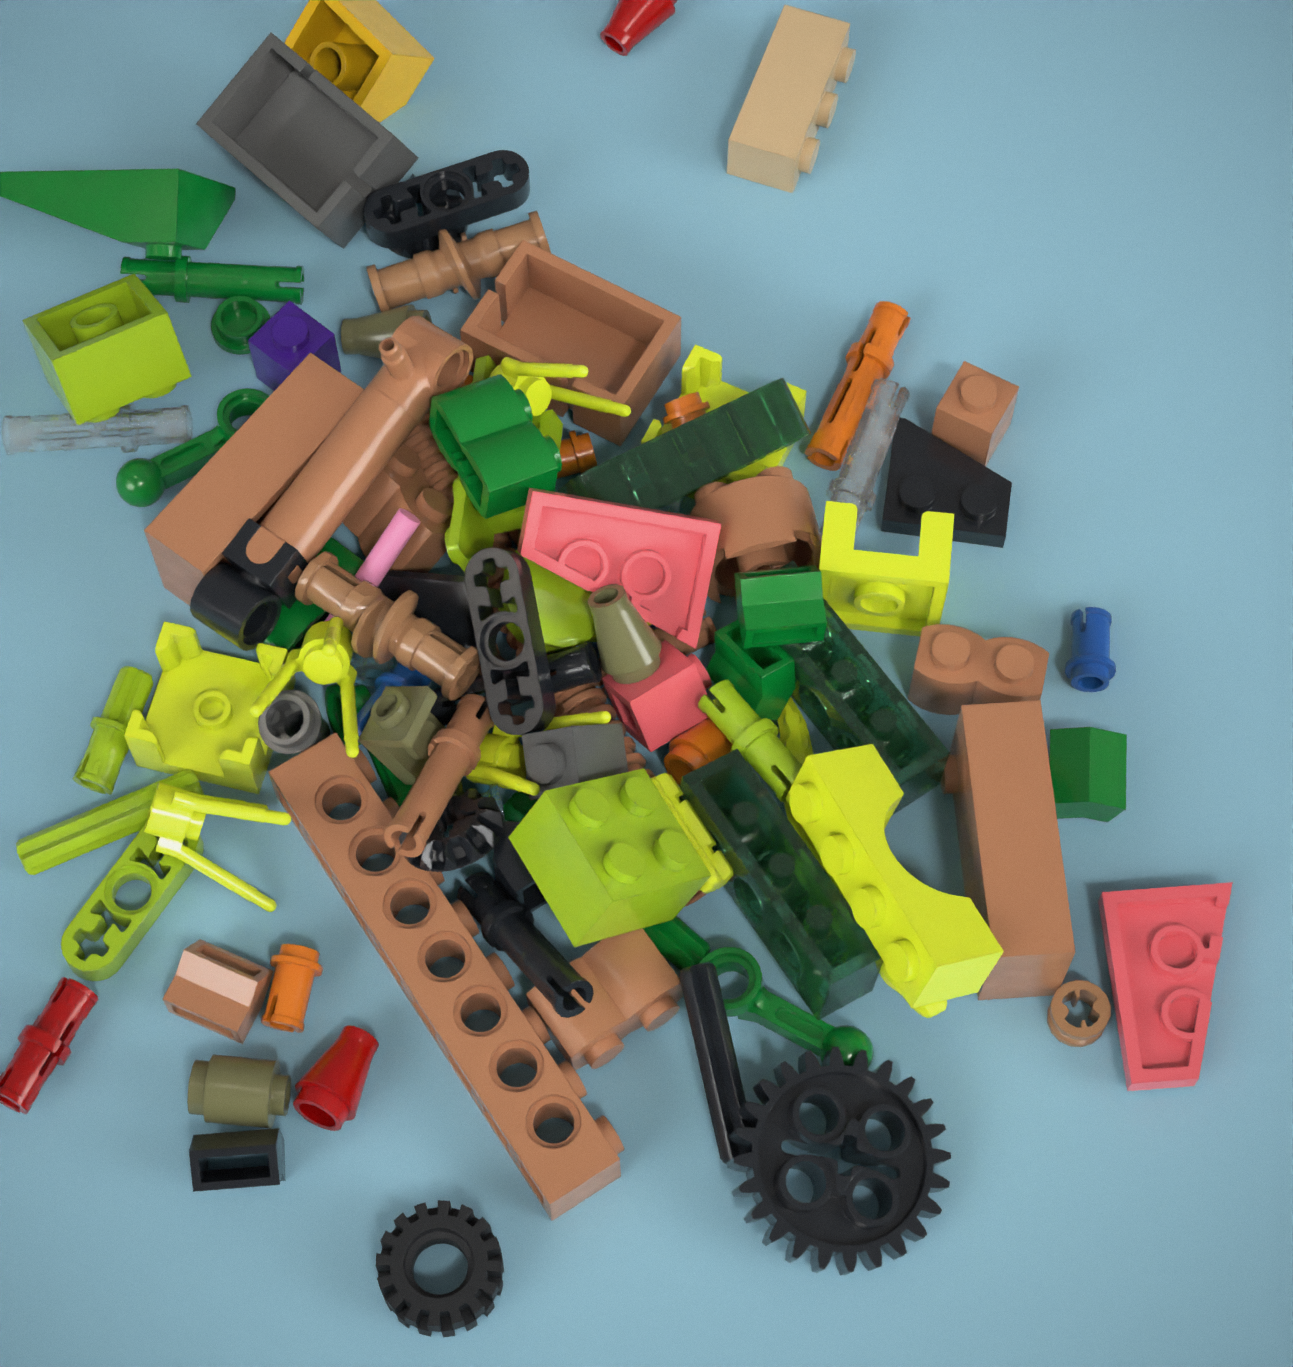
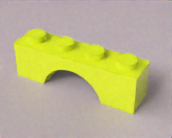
[785,744,1004,1008]

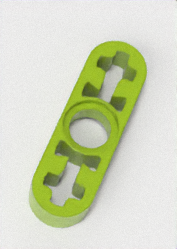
[61,823,204,981]

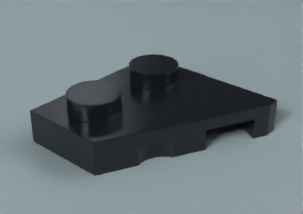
[881,417,1012,548]

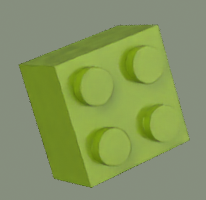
[22,273,192,425]
[508,768,711,947]

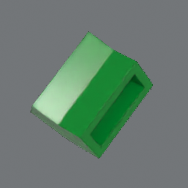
[734,565,827,649]
[706,620,796,720]
[1049,727,1127,822]

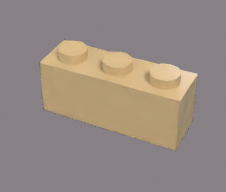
[727,4,856,193]

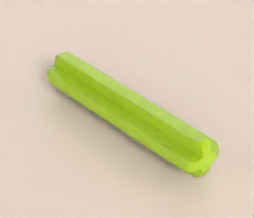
[16,769,204,875]

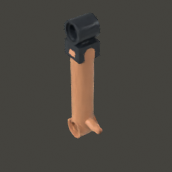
[190,315,473,651]

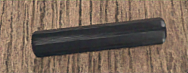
[679,962,751,1164]

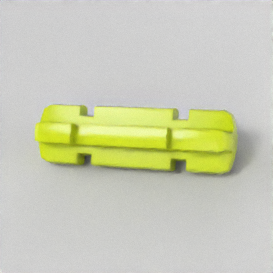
[651,773,734,894]

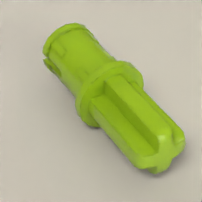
[73,666,153,795]

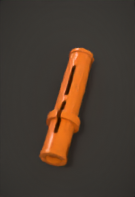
[804,301,911,471]

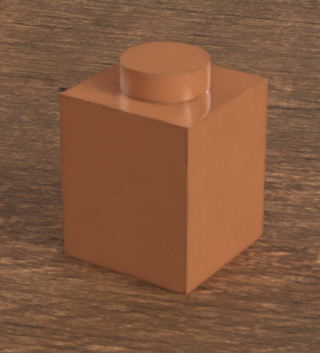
[931,361,1019,466]

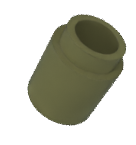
[187,1054,291,1129]

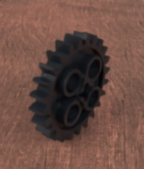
[727,1047,951,1275]

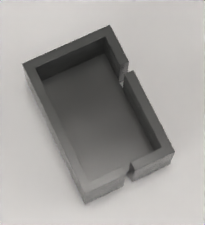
[196,32,419,249]

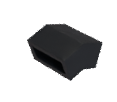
[493,821,547,912]
[189,1128,286,1192]

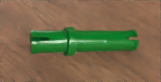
[120,256,305,305]

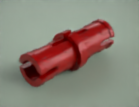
[0,977,99,1114]

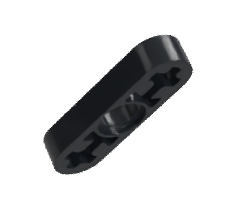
[364,150,530,249]
[464,548,556,735]

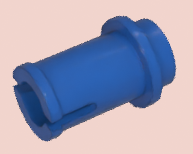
[1065,607,1116,692]

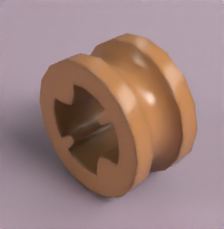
[1047,980,1111,1047]

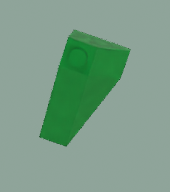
[0,169,236,261]

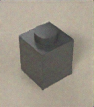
[522,723,628,800]

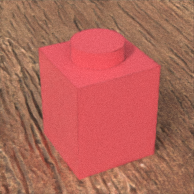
[601,640,712,752]

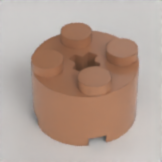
[690,466,822,605]

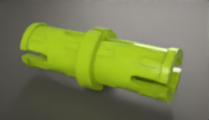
[698,680,802,802]

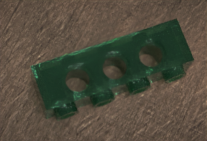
[737,560,950,816]
[679,749,883,1021]

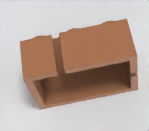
[460,240,681,447]

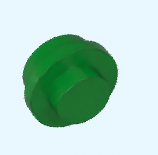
[211,296,270,355]

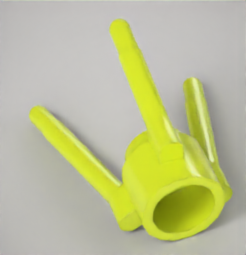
[489,357,631,417]
[250,617,359,758]
[466,711,611,796]
[144,782,291,912]

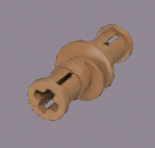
[366,210,551,312]
[295,551,481,700]

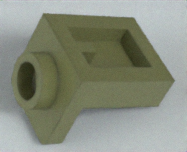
[358,686,446,785]

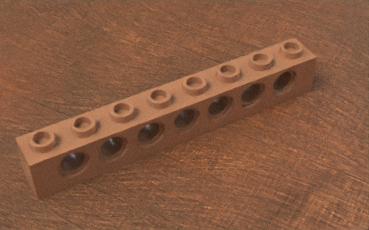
[268,732,624,1221]

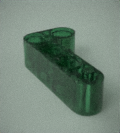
[558,377,811,510]

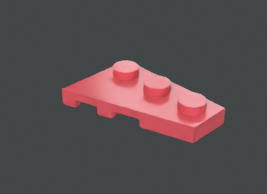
[517,488,721,649]
[1098,882,1233,1091]

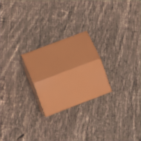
[162,939,274,1044]

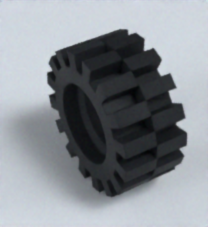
[375,1200,504,1337]

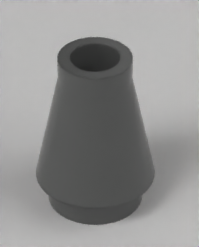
[258,690,330,754]

